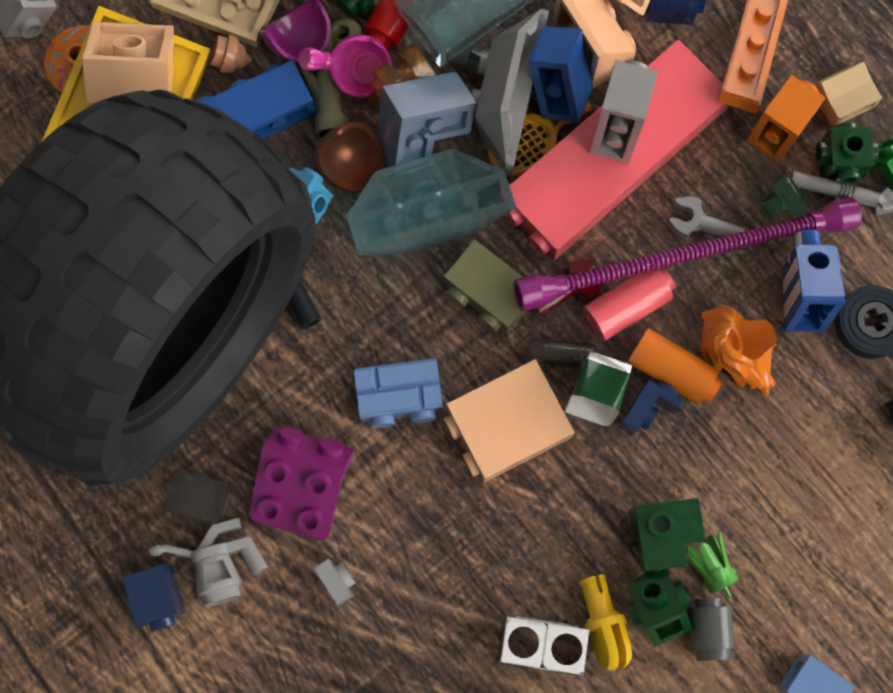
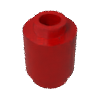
[363,0,416,50]

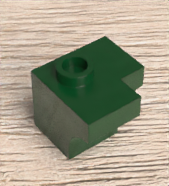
[629,498,706,571]

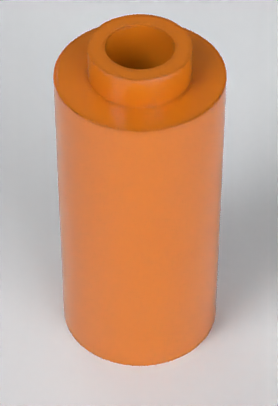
[627,328,723,405]

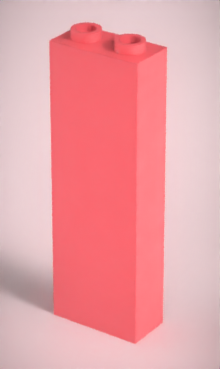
[501,39,729,261]

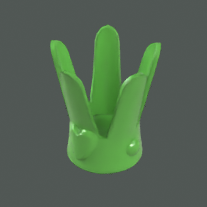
[685,532,739,598]

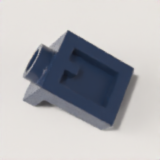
[618,380,684,436]

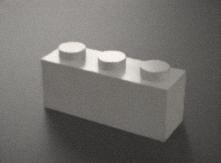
[590,60,658,164]

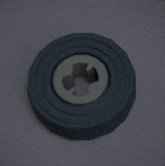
[834,285,893,359]

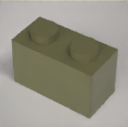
[444,239,526,335]

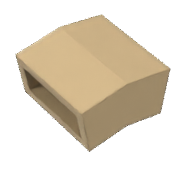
[813,61,882,127]

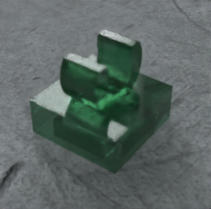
[761,170,809,219]

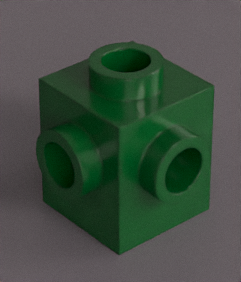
[815,122,879,184]
[625,568,694,647]

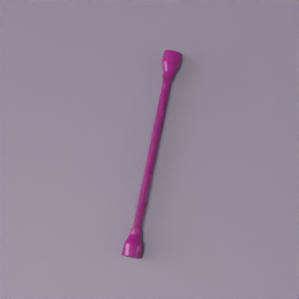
[513,197,862,312]

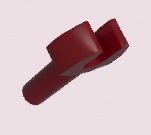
[535,259,604,317]

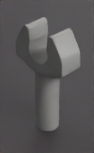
[667,196,745,239]

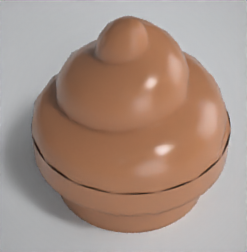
[210,34,252,74]

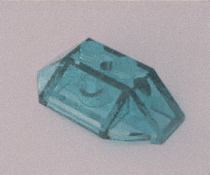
[346,149,516,255]

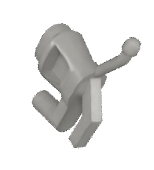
[149,518,268,607]

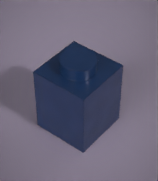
[122,564,186,633]

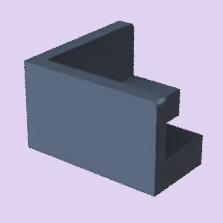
[377,72,476,178]

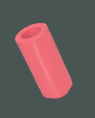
[582,268,676,342]

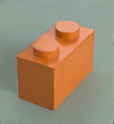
[747,75,826,163]

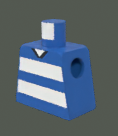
[782,230,846,333]

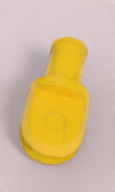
[579,574,632,671]

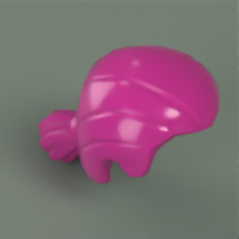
[298,35,393,98]

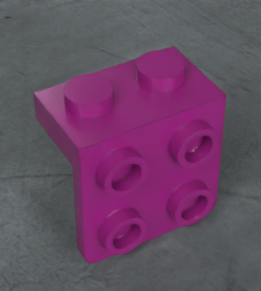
[249,427,354,540]

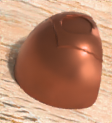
[314,122,385,193]

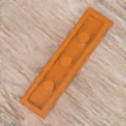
[718,0,788,114]

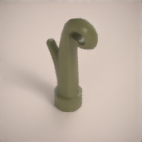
[301,18,362,140]

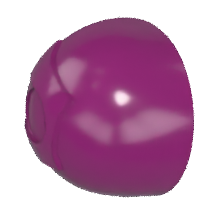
[260,0,331,62]

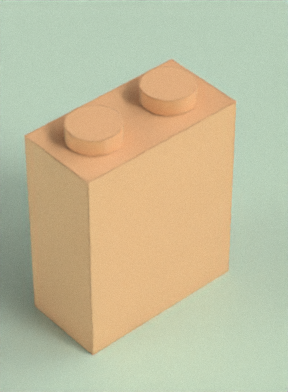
[443,359,575,483]

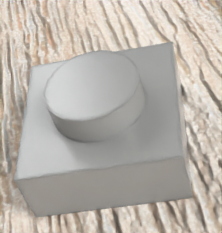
[314,559,355,605]

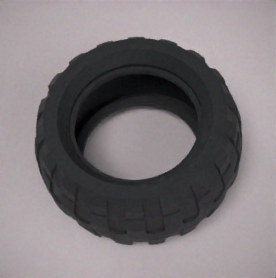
[0,89,316,486]

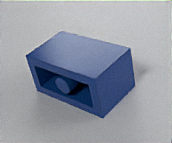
[528,26,593,122]

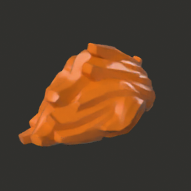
[701,305,778,396]

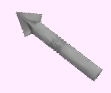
[789,170,893,216]

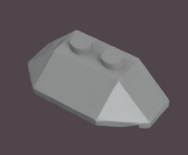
[472,9,549,174]

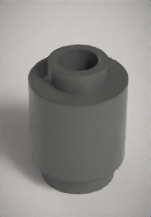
[688,598,735,661]

